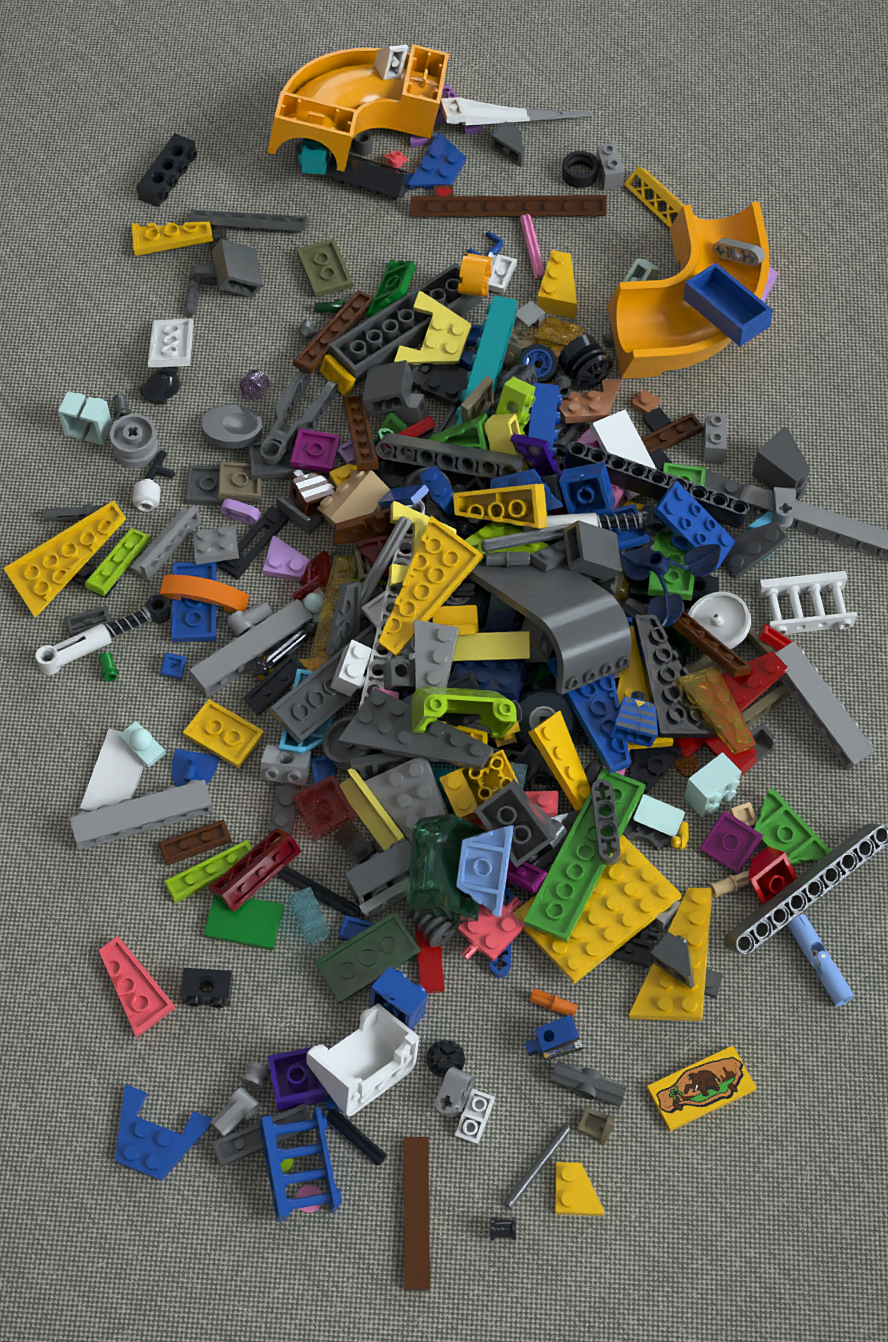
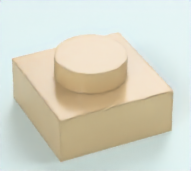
[727,802,757,826]

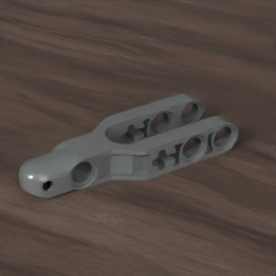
[260,370,338,465]

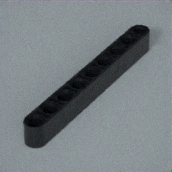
[564,441,749,528]

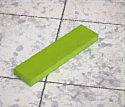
[85,528,150,596]
[164,840,256,903]

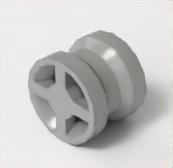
[241,1061,271,1090]

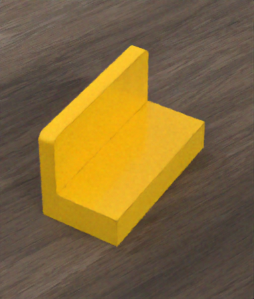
[432,605,479,635]

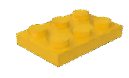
[183,699,265,769]

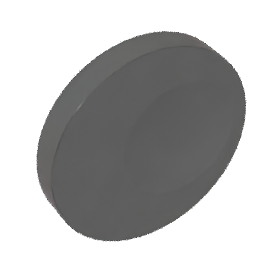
[201,405,262,449]

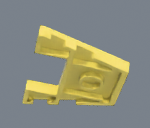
[394,291,472,365]
[389,501,456,586]

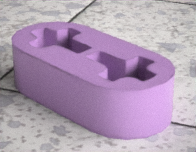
[220,499,261,525]

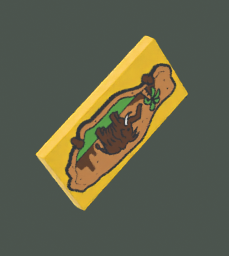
[646,1045,757,1132]

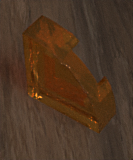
[673,755,701,778]

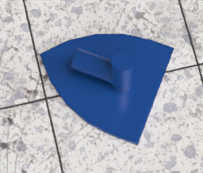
[172,749,219,787]

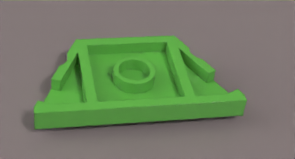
[754,788,831,866]

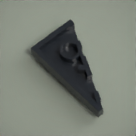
[630,746,682,805]

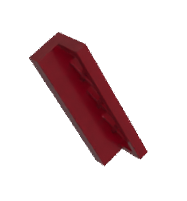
[208,828,302,912]

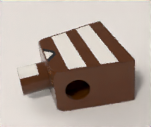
[290,470,336,516]

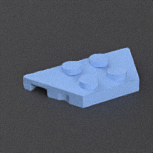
[456,825,514,917]

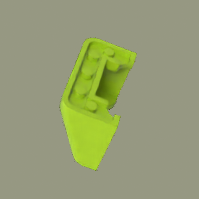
[412,686,517,738]

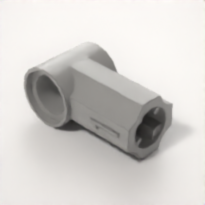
[227,601,273,637]
[210,1087,261,1137]

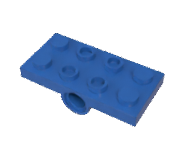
[653,481,736,571]

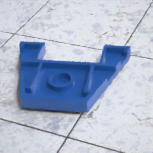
[115,1084,213,1181]

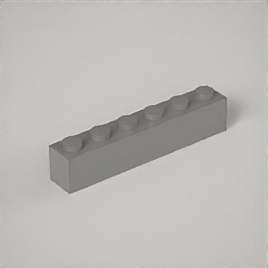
[190,599,314,698]
[775,641,875,771]
[69,780,213,850]

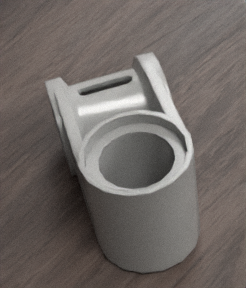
[772,487,796,529]
[435,1067,475,1118]

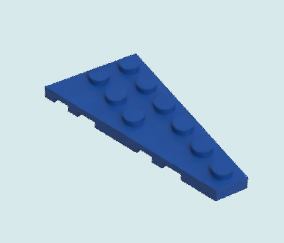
[547,657,631,774]

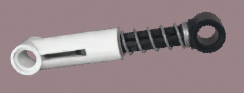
[522,504,665,535]
[36,594,171,675]

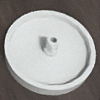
[688,592,751,649]

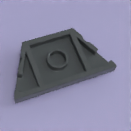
[350,752,431,781]

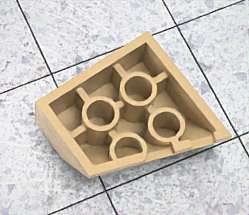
[317,469,390,527]

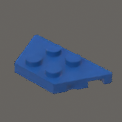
[408,133,466,190]
[483,469,563,521]

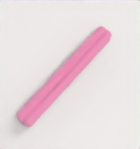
[520,214,545,279]

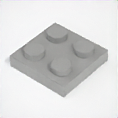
[193,525,239,565]

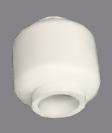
[132,479,161,512]

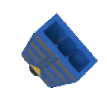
[609,691,658,747]

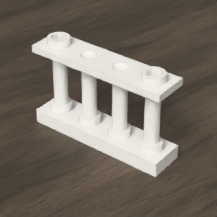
[757,571,857,635]

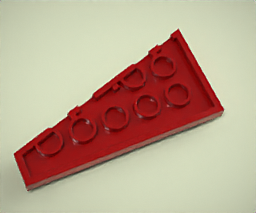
[673,651,789,760]

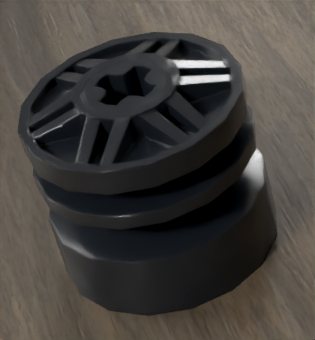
[558,335,613,390]

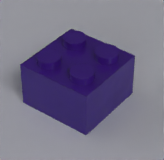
[268,1047,327,1112]

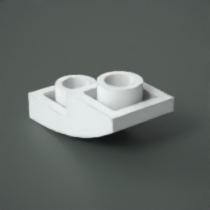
[455,1089,496,1144]

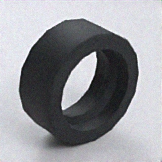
[562,151,599,188]

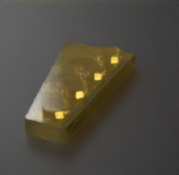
[675,665,756,754]

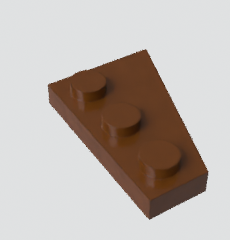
[332,507,396,545]

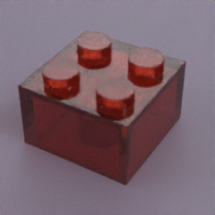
[293,775,356,841]

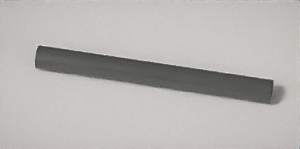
[503,1124,571,1209]

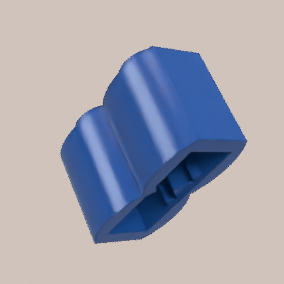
[420,466,455,516]

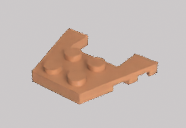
[543,379,620,423]

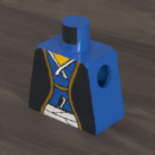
[525,1014,583,1060]

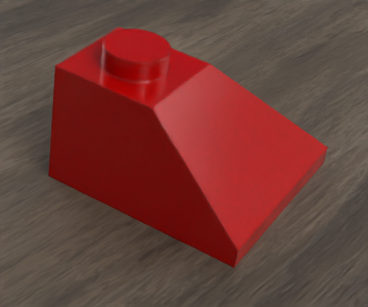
[748,846,797,906]

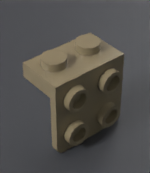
[503,325,538,369]

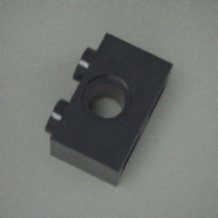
[180,968,234,1009]

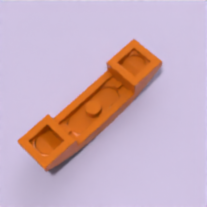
[159,575,249,613]

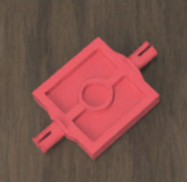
[458,897,525,962]

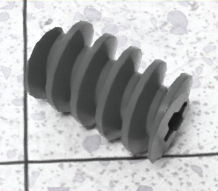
[406,893,456,947]

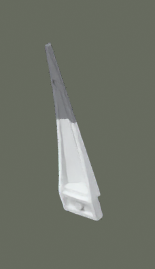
[440,97,592,125]

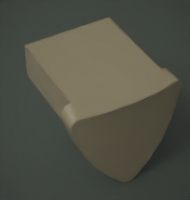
[577,1107,615,1145]

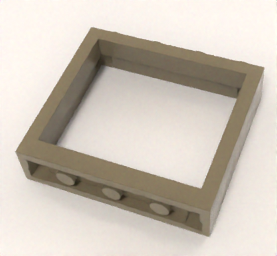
[685,626,792,733]

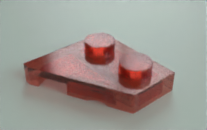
[292,550,330,601]

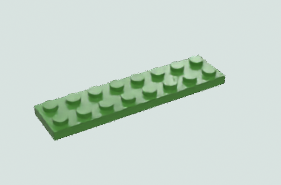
[648,462,706,600]
[524,767,645,943]

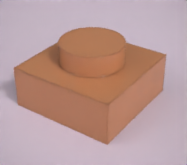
[631,389,661,415]

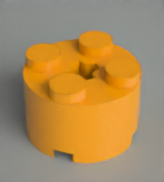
[458,253,493,297]

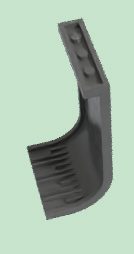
[462,558,631,695]

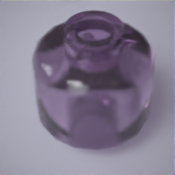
[239,370,270,401]

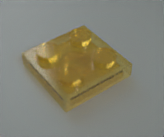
[534,317,586,351]

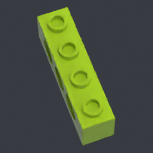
[495,377,536,435]

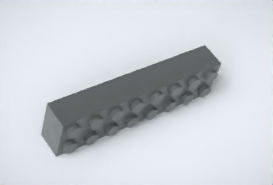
[329,263,482,385]

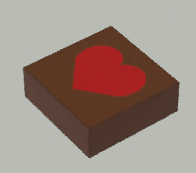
[434,185,454,196]

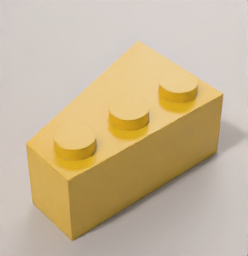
[537,250,577,319]

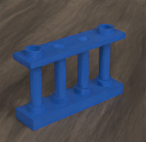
[259,1108,342,1223]

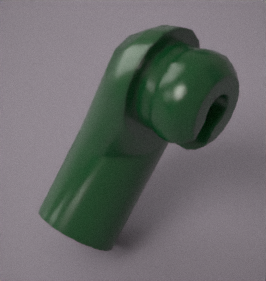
[315,299,345,313]

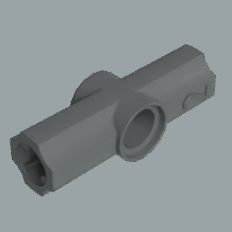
[550,1060,627,1107]

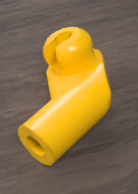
[671,822,689,850]

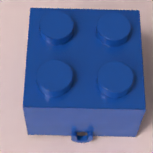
[559,462,616,514]
[370,966,428,1030]

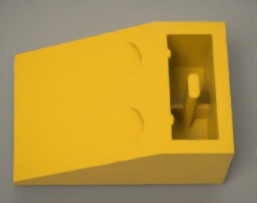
[439,750,519,826]

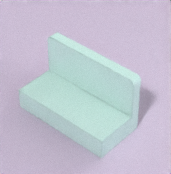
[633,794,685,837]

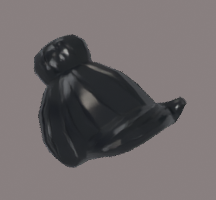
[139,366,181,404]

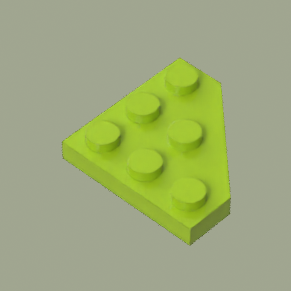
[464,521,549,562]

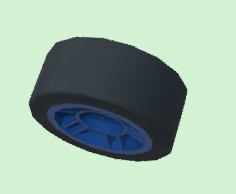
[518,344,558,383]

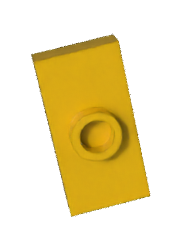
[319,354,356,396]

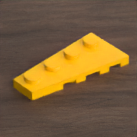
[528,711,591,811]

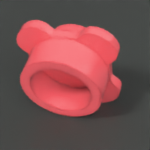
[385,151,408,168]

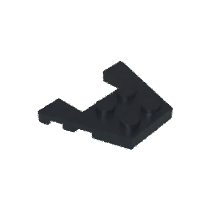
[372,428,434,489]

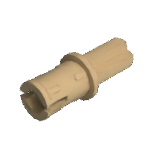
[709,870,750,898]

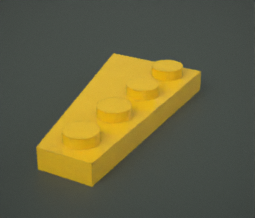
[132,222,213,256]

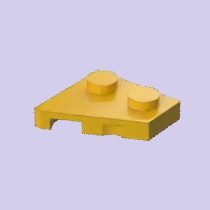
[555,1162,604,1216]

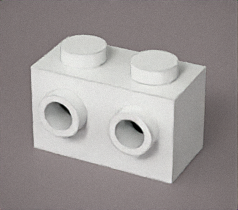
[330,640,372,697]

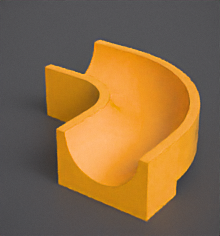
[267,44,449,172]
[607,202,769,379]

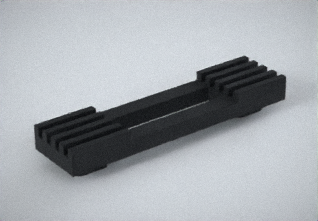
[220,506,289,580]

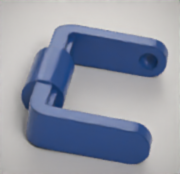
[467,231,503,256]

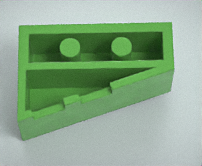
[426,413,490,463]

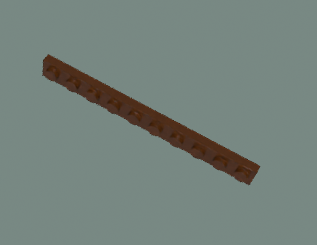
[411,195,607,217]

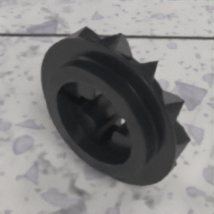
[426,1039,465,1078]

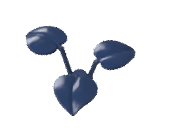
[620,544,721,628]

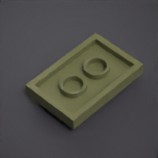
[297,238,353,298]

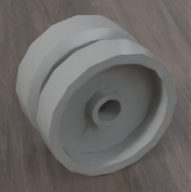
[110,414,159,469]

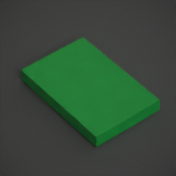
[203,895,284,951]

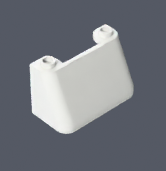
[307,1003,420,1116]

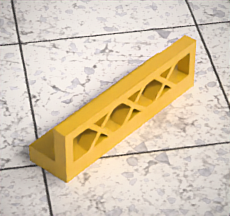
[624,166,697,227]

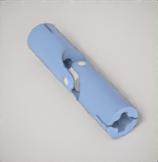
[787,914,855,1007]

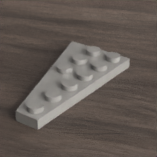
[364,757,462,892]

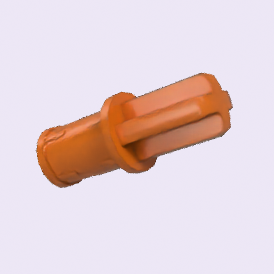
[530,988,578,1018]

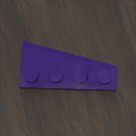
[510,433,562,477]

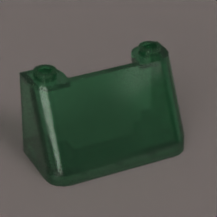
[406,814,485,922]

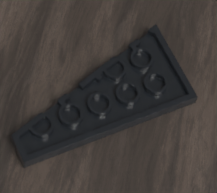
[632,614,724,738]

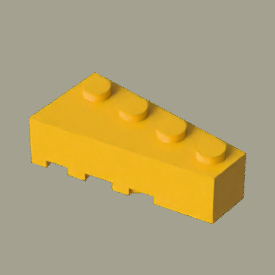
[453,484,548,528]

